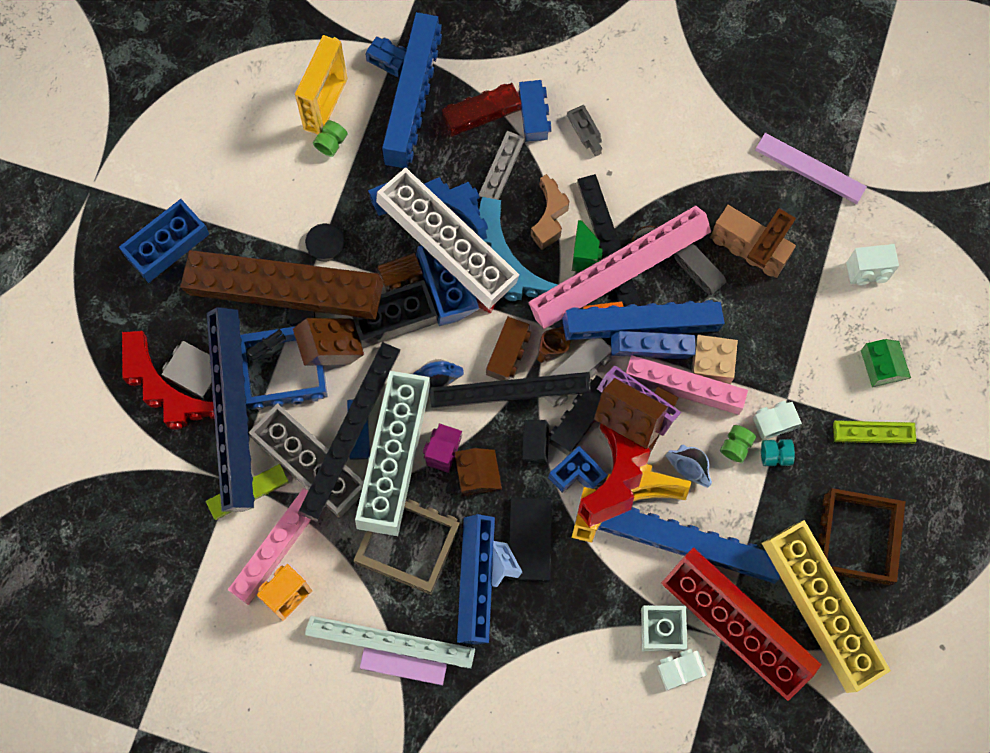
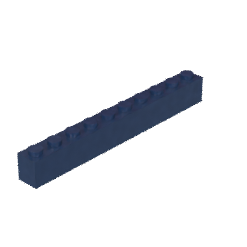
[207,307,255,512]

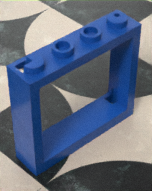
[240,326,328,410]

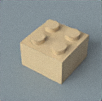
[691,335,738,385]

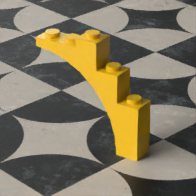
[572,464,691,543]

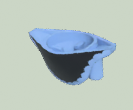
[665,445,712,488]

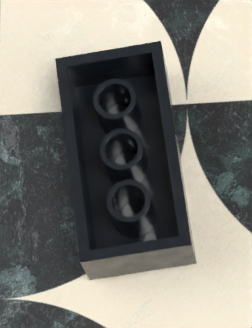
[352,280,438,348]

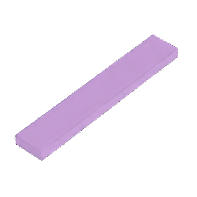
[755,133,867,204]

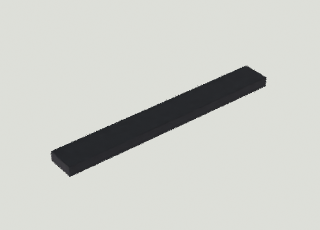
[430,372,592,408]

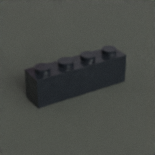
[549,375,603,456]

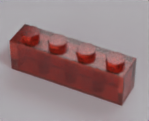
[442,83,521,137]

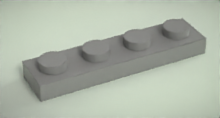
[479,131,525,200]

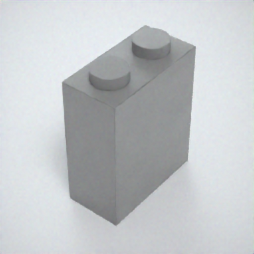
[162,341,213,401]

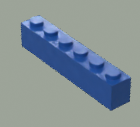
[457,514,495,645]

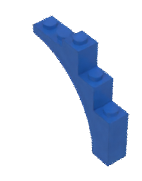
[368,177,488,240]

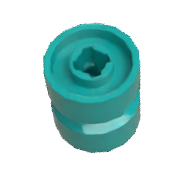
[761,439,795,466]

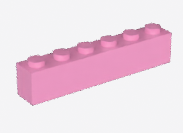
[626,355,748,415]
[228,488,311,605]

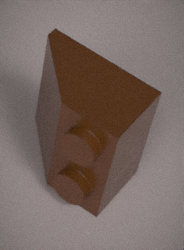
[455,448,502,497]

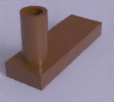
[747,208,796,268]

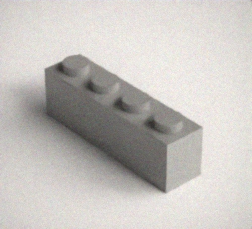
[544,338,612,407]

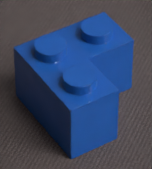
[548,446,608,493]

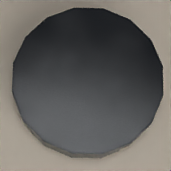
[305,223,345,262]

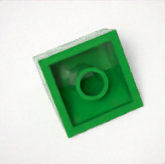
[571,220,602,272]
[860,339,911,387]

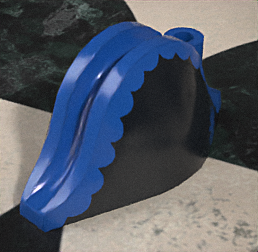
[413,359,464,388]

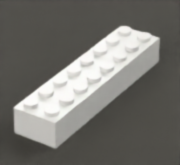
[376,167,519,309]

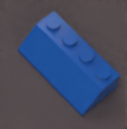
[416,245,479,326]

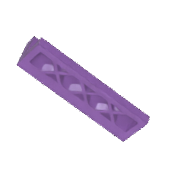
[597,366,681,436]

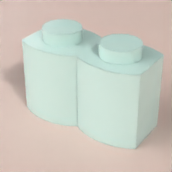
[753,401,802,440]
[657,649,707,691]

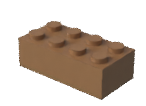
[710,205,796,278]

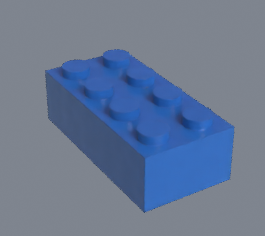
[119,199,210,283]

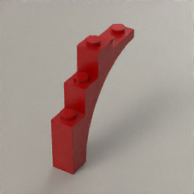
[122,331,215,430]
[578,423,651,528]

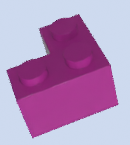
[423,423,462,473]

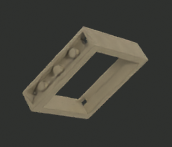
[354,499,460,595]

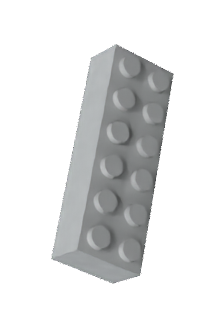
[248,403,364,519]

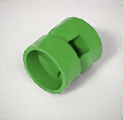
[313,120,348,157]
[720,425,756,463]

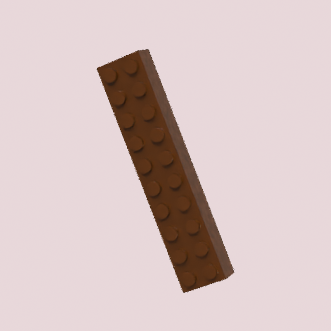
[180,250,384,320]

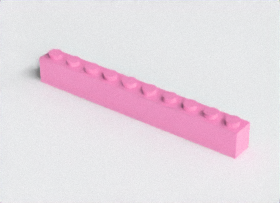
[529,206,711,329]

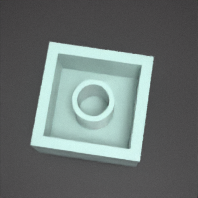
[846,244,899,285]
[641,606,687,652]

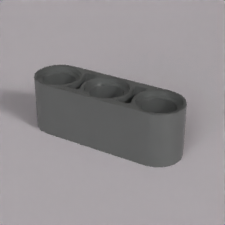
[674,243,726,295]

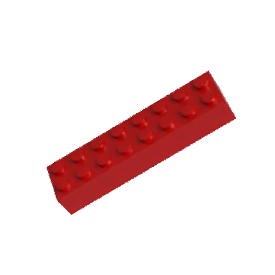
[661,547,822,701]

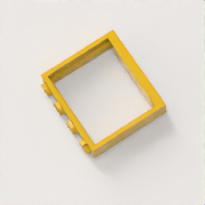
[295,35,348,135]

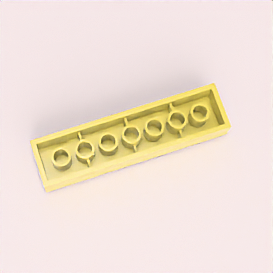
[762,520,891,693]

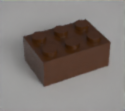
[293,318,364,366]
[594,378,668,449]

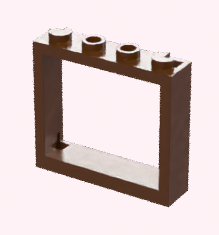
[818,488,906,585]

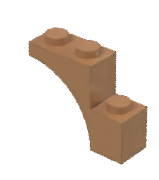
[531,174,570,250]

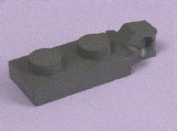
[567,105,602,156]

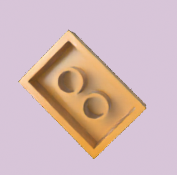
[257,564,312,621]

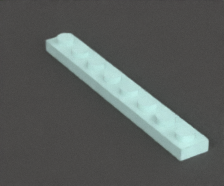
[305,616,475,668]

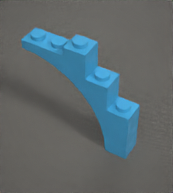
[479,197,558,301]

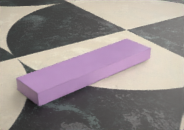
[360,647,447,686]

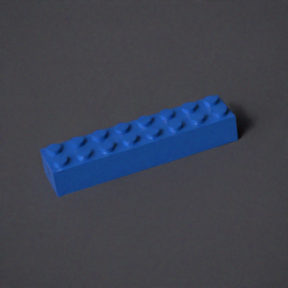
[382,12,442,168]

